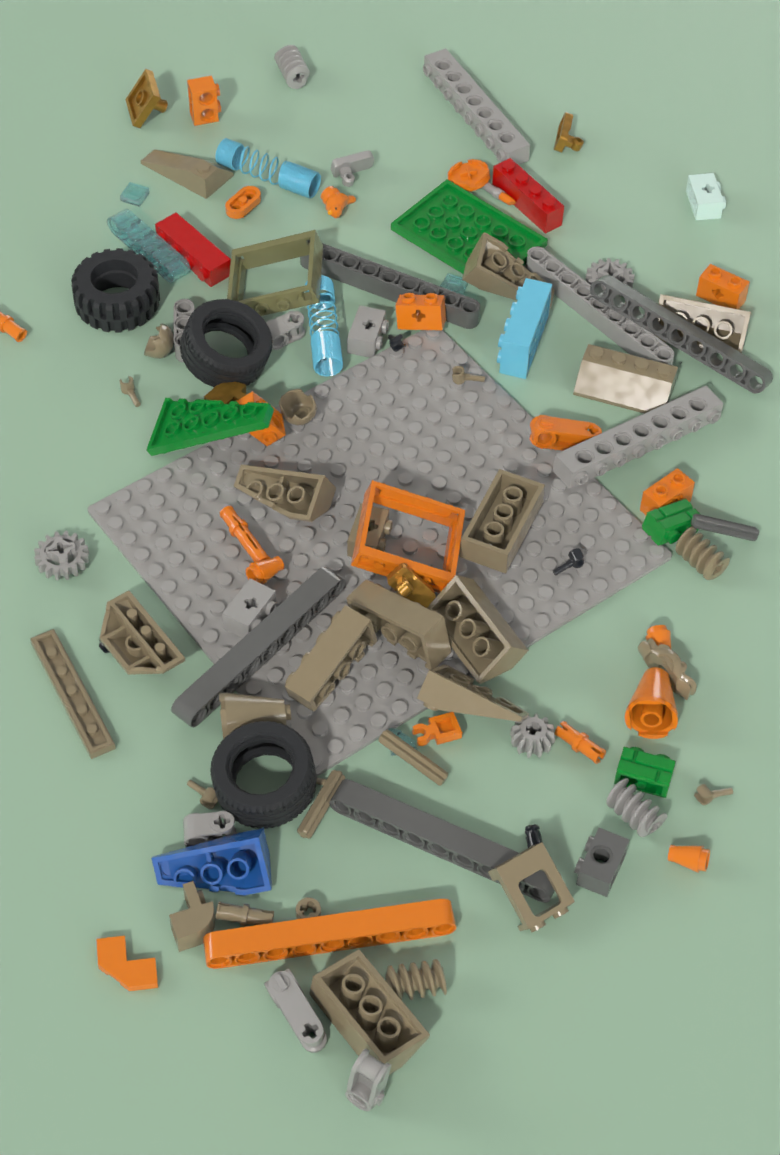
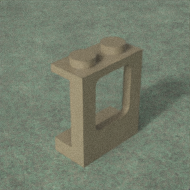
[488,842,575,933]

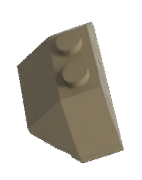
[100,590,185,675]

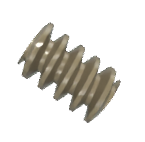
[675,526,730,580]
[385,959,447,1000]

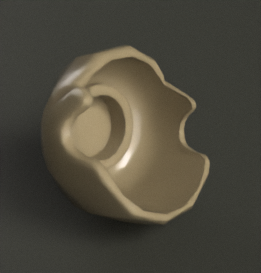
[144,324,174,359]
[279,389,317,425]

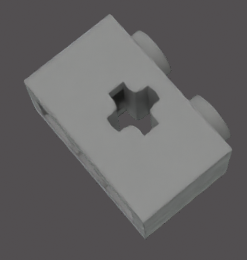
[347,305,389,358]
[222,579,278,638]

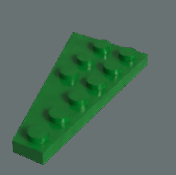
[146,398,274,456]

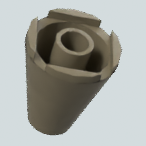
[219,692,291,739]

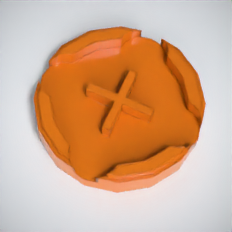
[448,159,490,192]

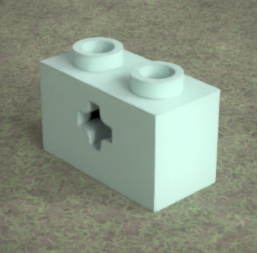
[686,173,726,220]

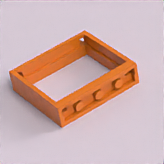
[351,480,465,593]

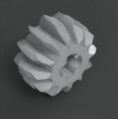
[510,713,555,759]

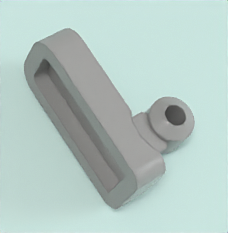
[331,150,374,187]

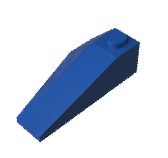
[151,828,272,895]

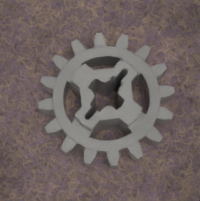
[585,258,634,298]
[34,531,89,581]

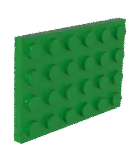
[391,179,548,274]

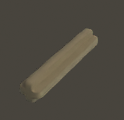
[379,729,448,786]
[297,770,345,839]

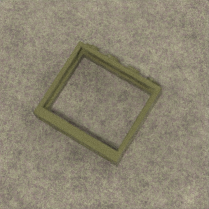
[227,230,323,316]

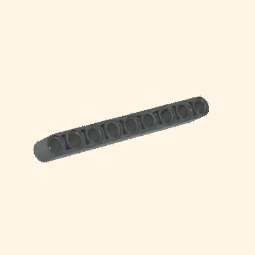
[300,240,480,329]
[590,275,773,393]
[171,566,345,728]
[329,779,561,903]

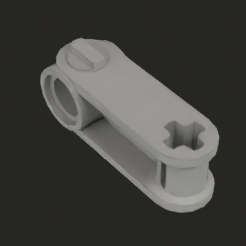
[264,968,327,1053]
[345,1048,391,1111]

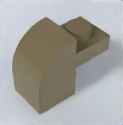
[169,881,215,952]

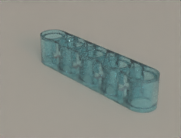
[107,209,190,283]

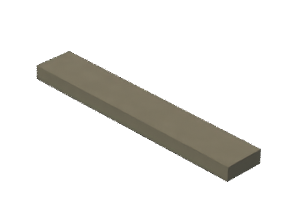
[30,629,116,759]

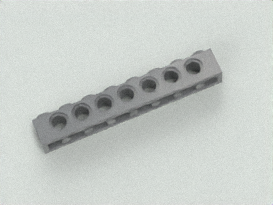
[423,48,530,165]
[552,386,724,489]

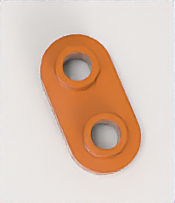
[225,186,261,219]

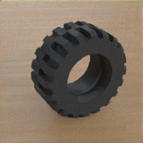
[71,248,160,333]

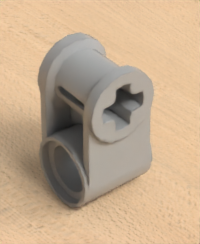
[266,311,305,350]
[183,811,237,847]

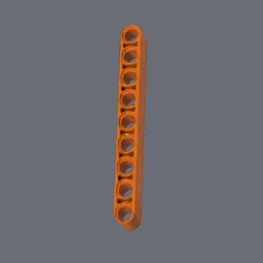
[203,899,456,969]

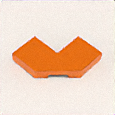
[96,935,158,991]

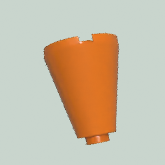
[625,667,678,739]

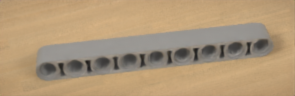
[526,247,675,365]

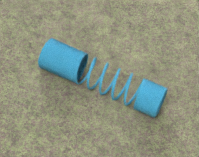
[215,138,321,199]
[305,275,343,376]

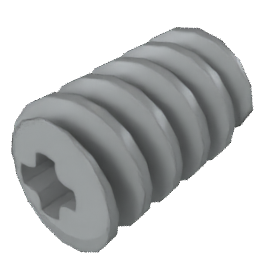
[274,45,310,89]
[606,778,667,837]

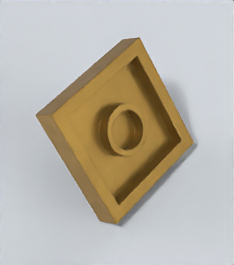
[125,69,168,128]

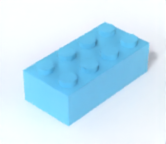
[497,278,552,379]

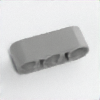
[174,299,194,362]

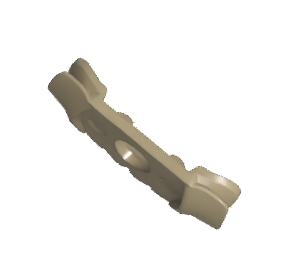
[638,638,697,700]

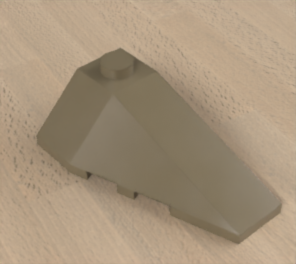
[141,149,234,199]
[462,232,555,308]
[234,464,336,522]
[417,664,529,722]

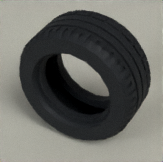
[180,299,273,387]
[210,721,317,829]

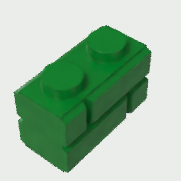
[642,499,700,546]
[614,747,676,798]

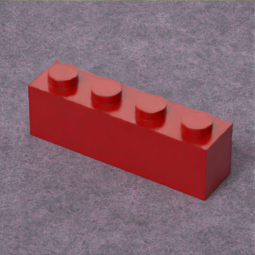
[492,158,564,234]
[155,212,231,287]

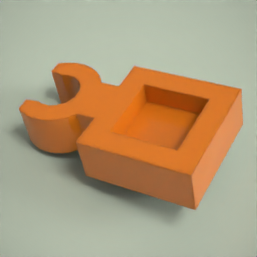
[412,712,462,746]

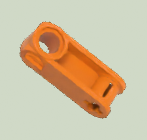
[529,415,602,451]

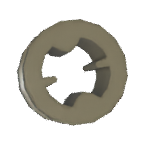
[296,897,321,919]

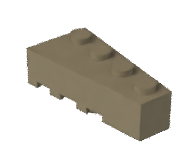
[346,580,451,670]
[284,605,378,712]

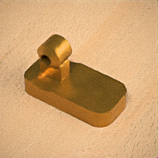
[554,112,584,153]
[387,563,436,608]

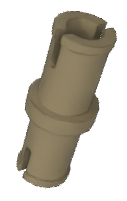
[215,901,274,927]

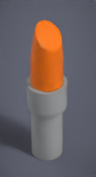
[482,182,516,205]

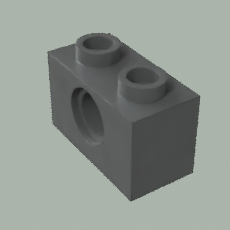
[574,828,630,897]

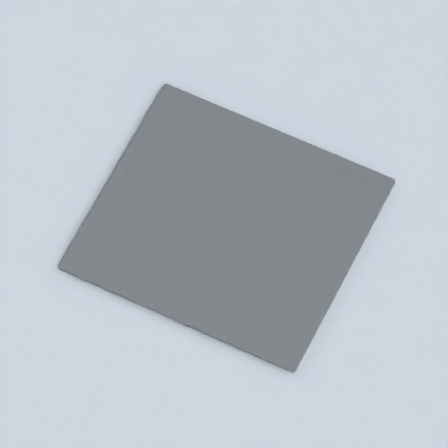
[88,330,672,776]

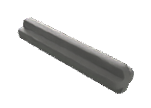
[691,514,759,541]

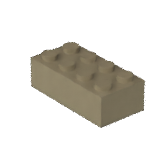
[460,469,545,574]

